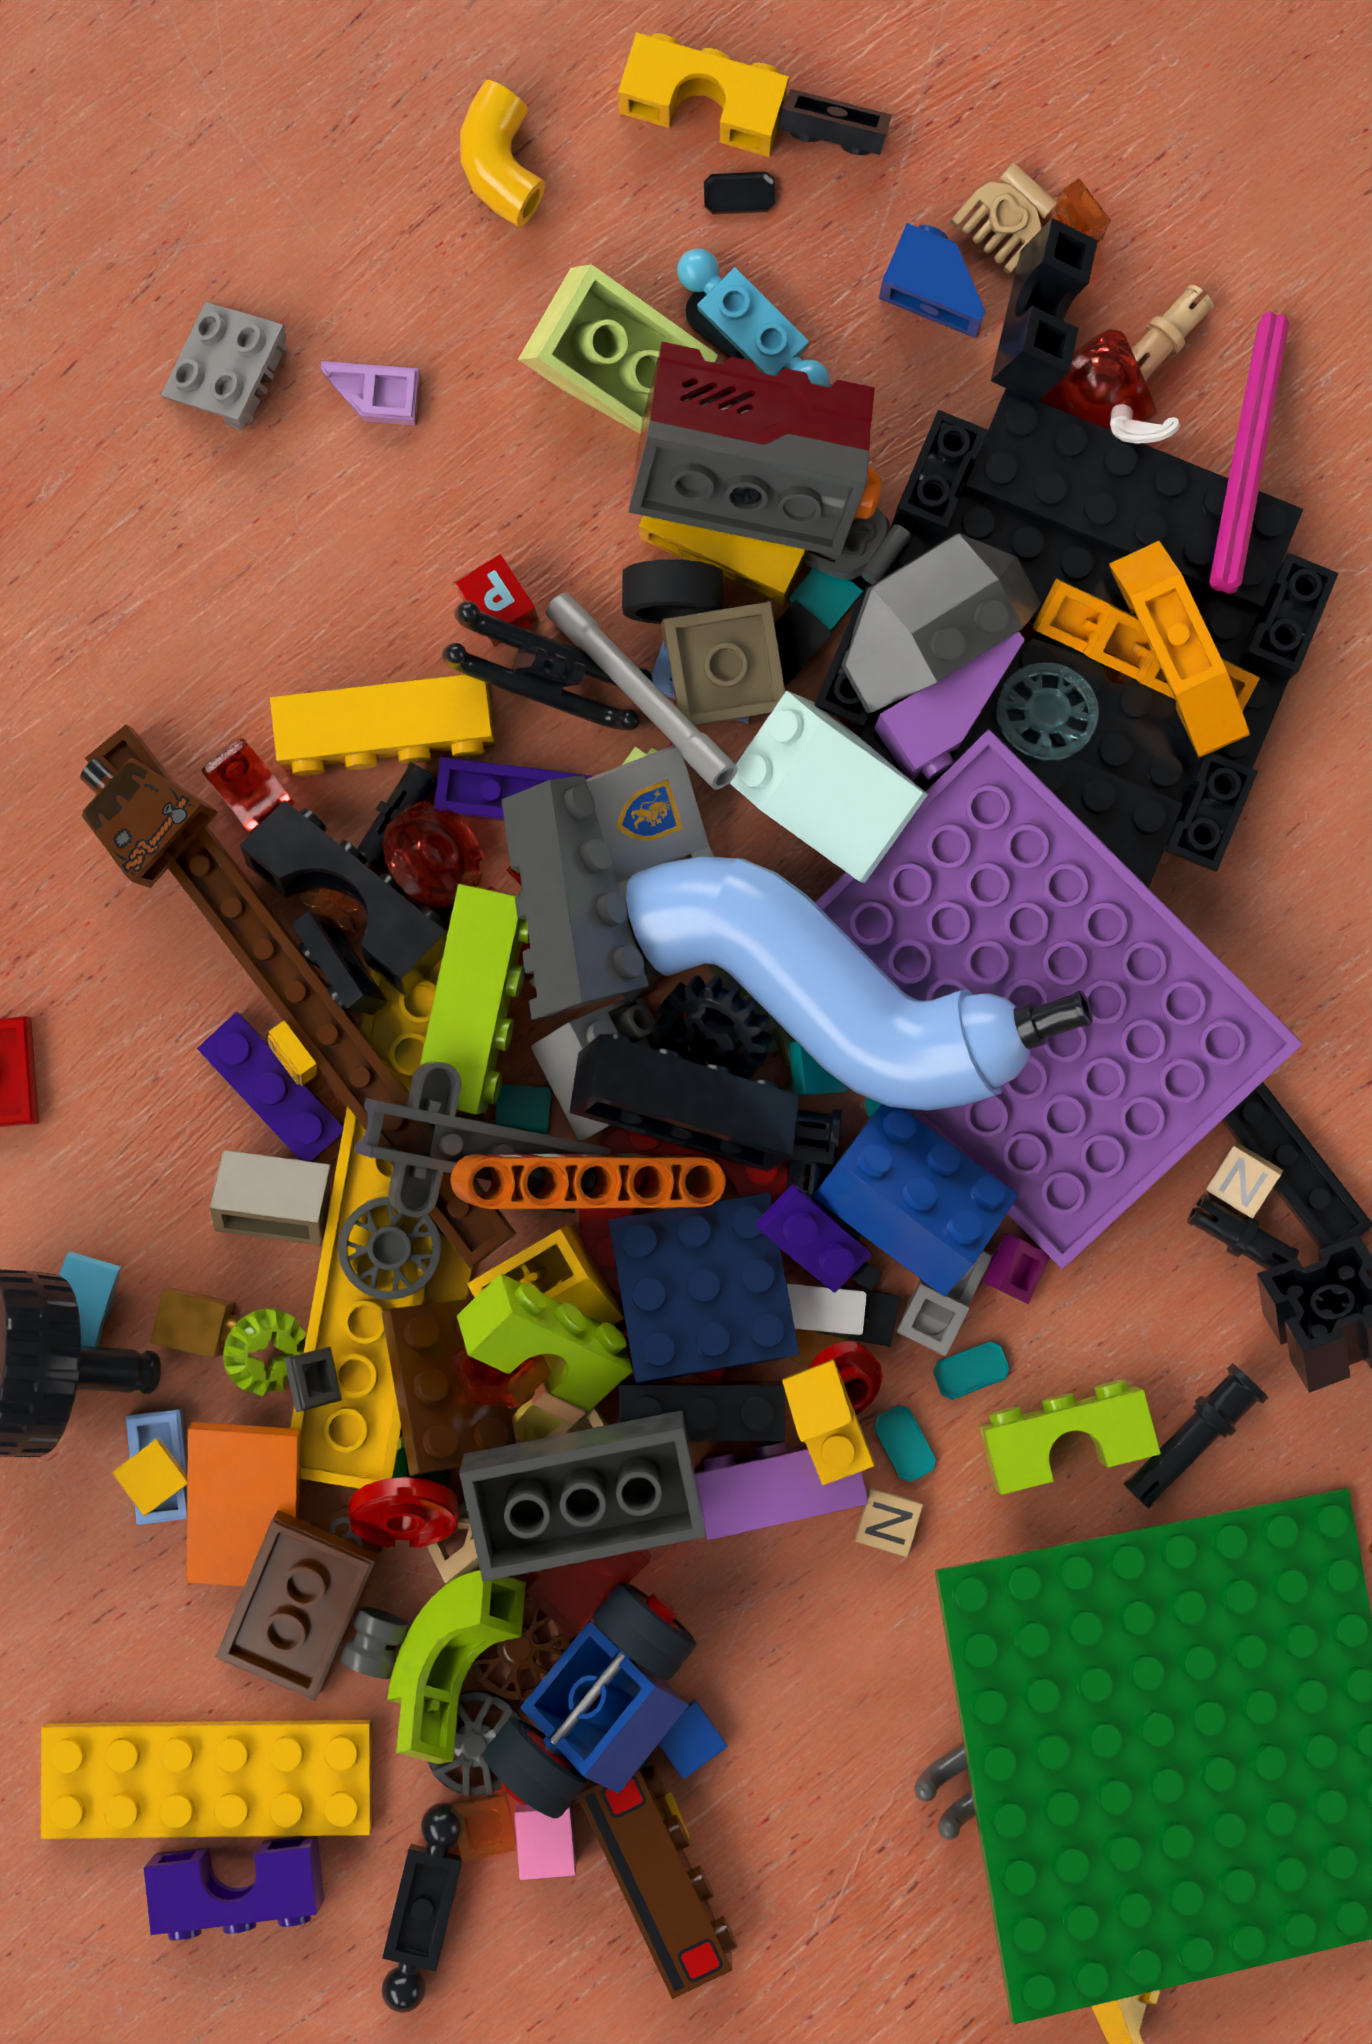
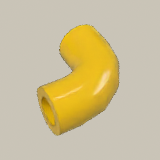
[460,80,545,228]

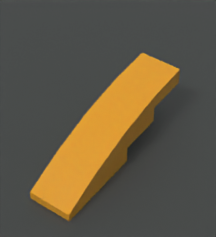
[1032,578,1260,711]

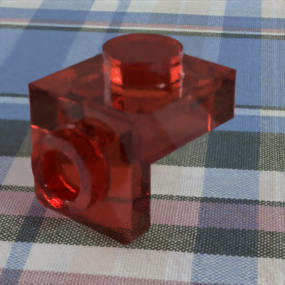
[201,738,295,833]
[451,1344,552,1408]

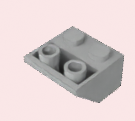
[531,997,663,1142]

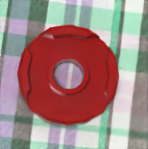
[348,1477,459,1548]

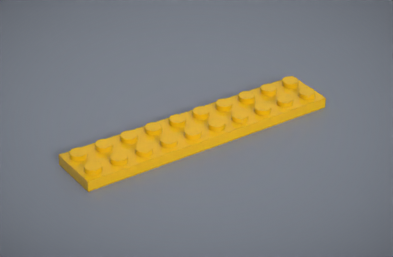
[290,959,458,1489]

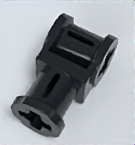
[782,1109,842,1211]

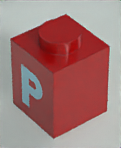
[455,554,538,647]

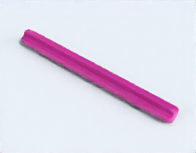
[1209,312,1289,594]

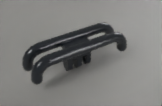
[442,601,653,731]

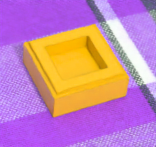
[268,1021,317,1086]
[112,1437,187,1516]

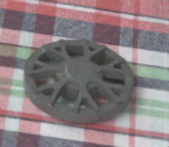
[338,1197,442,1300]

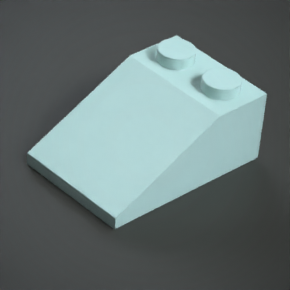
[730,691,928,883]

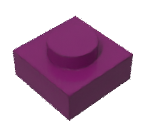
[983,1233,1050,1304]

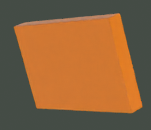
[186,1422,301,1586]

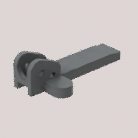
[354,1061,612,1217]

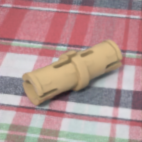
[1118,284,1214,386]

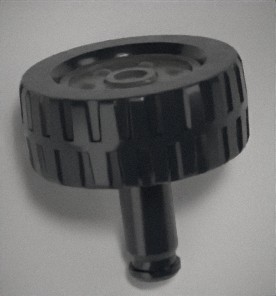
[0,1269,161,1457]

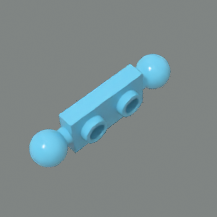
[677,248,830,387]

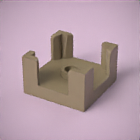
[661,602,785,726]

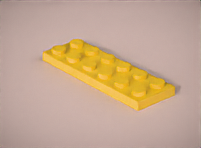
[41,1720,372,1839]

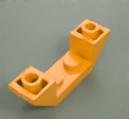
[1109,541,1250,758]

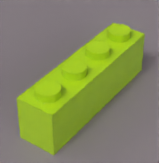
[420,884,530,1115]

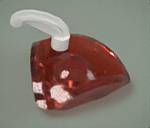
[1039,329,1180,444]

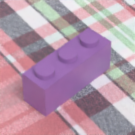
[695,1440,869,1541]

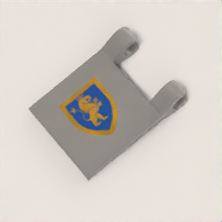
[586,745,714,919]

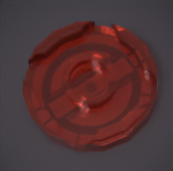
[382,801,483,908]

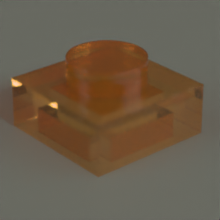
[1055,178,1111,243]
[451,1791,517,1863]

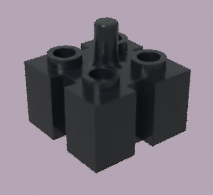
[1257,1235,1372,1393]

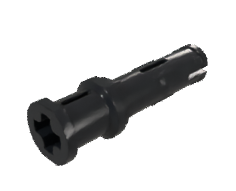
[1123,1363,1269,1509]

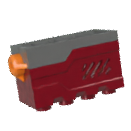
[628,342,881,557]

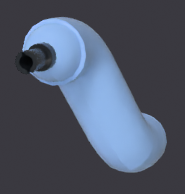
[626,857,1093,1111]

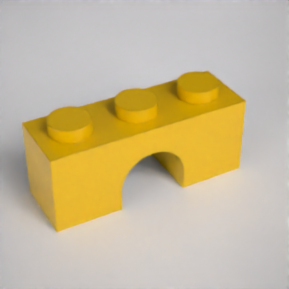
[618,32,789,157]

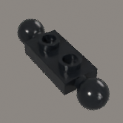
[381,1803,465,2013]

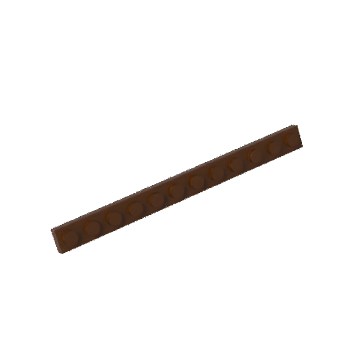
[85,725,516,1268]

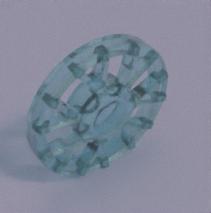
[997,662,1099,760]

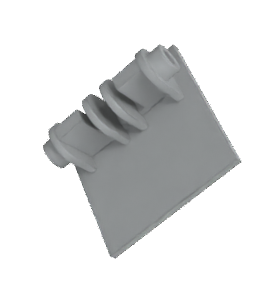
[161,302,288,431]

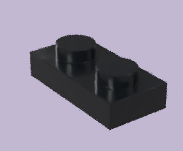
[778,89,892,155]
[292,911,388,1015]

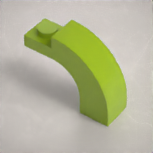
[387,1570,526,1764]

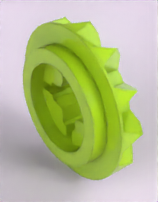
[223,1308,307,1396]

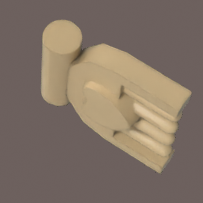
[950,162,1058,275]

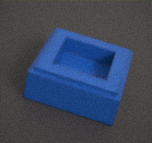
[659,1699,728,1780]

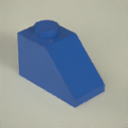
[879,223,985,338]

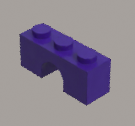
[144,1836,325,1940]

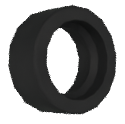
[622,560,723,624]

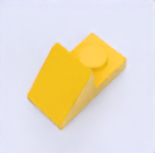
[782,1359,874,1486]

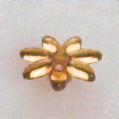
[296,889,362,933]

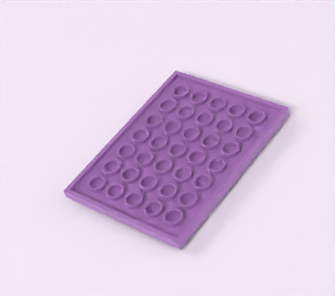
[815,729,1303,1269]

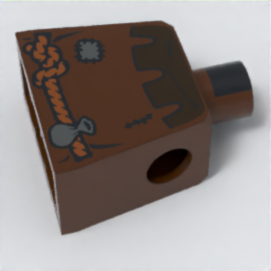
[80,756,218,888]

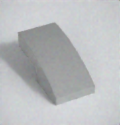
[897,1249,993,1356]

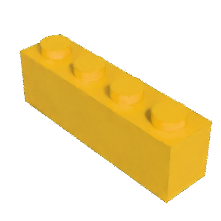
[270,675,496,776]

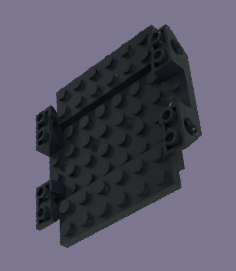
[814,389,1339,888]

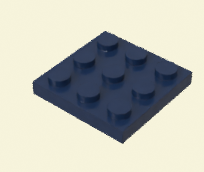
[608,1193,799,1384]

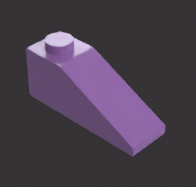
[874,631,1024,781]

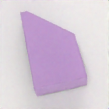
[321,361,420,426]

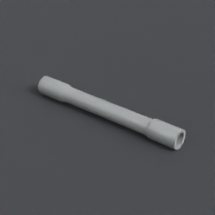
[546,593,738,790]

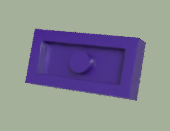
[755,1184,872,1293]

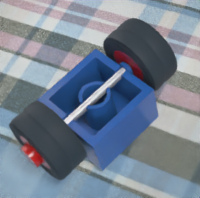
[483,1581,697,1819]

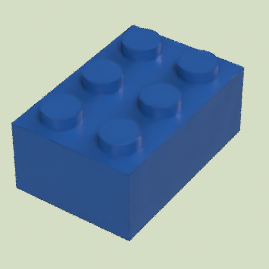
[812,1104,1019,1297]

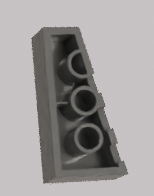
[502,775,649,1020]

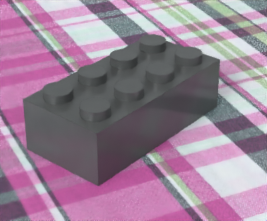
[459,1410,706,1582]

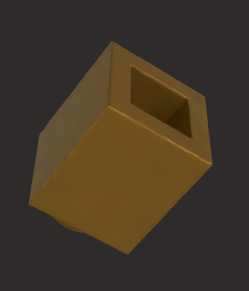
[150,1288,240,1358]

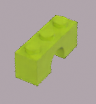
[457,1273,633,1412]
[978,1380,1161,1495]

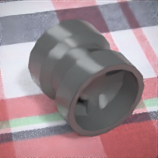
[340,1606,410,1679]

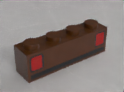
[578,1764,737,1999]

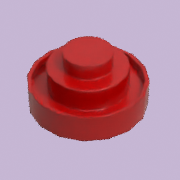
[807,1341,883,1415]

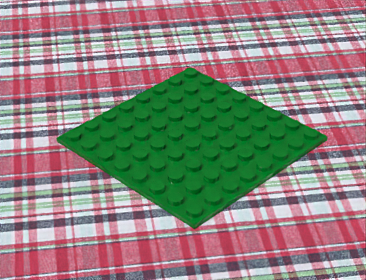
[934,1488,1372,2025]

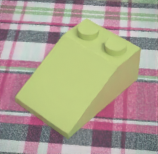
[518,264,718,434]

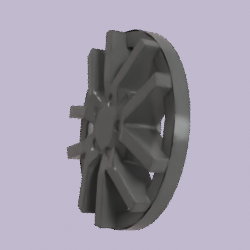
[427,1690,522,1796]

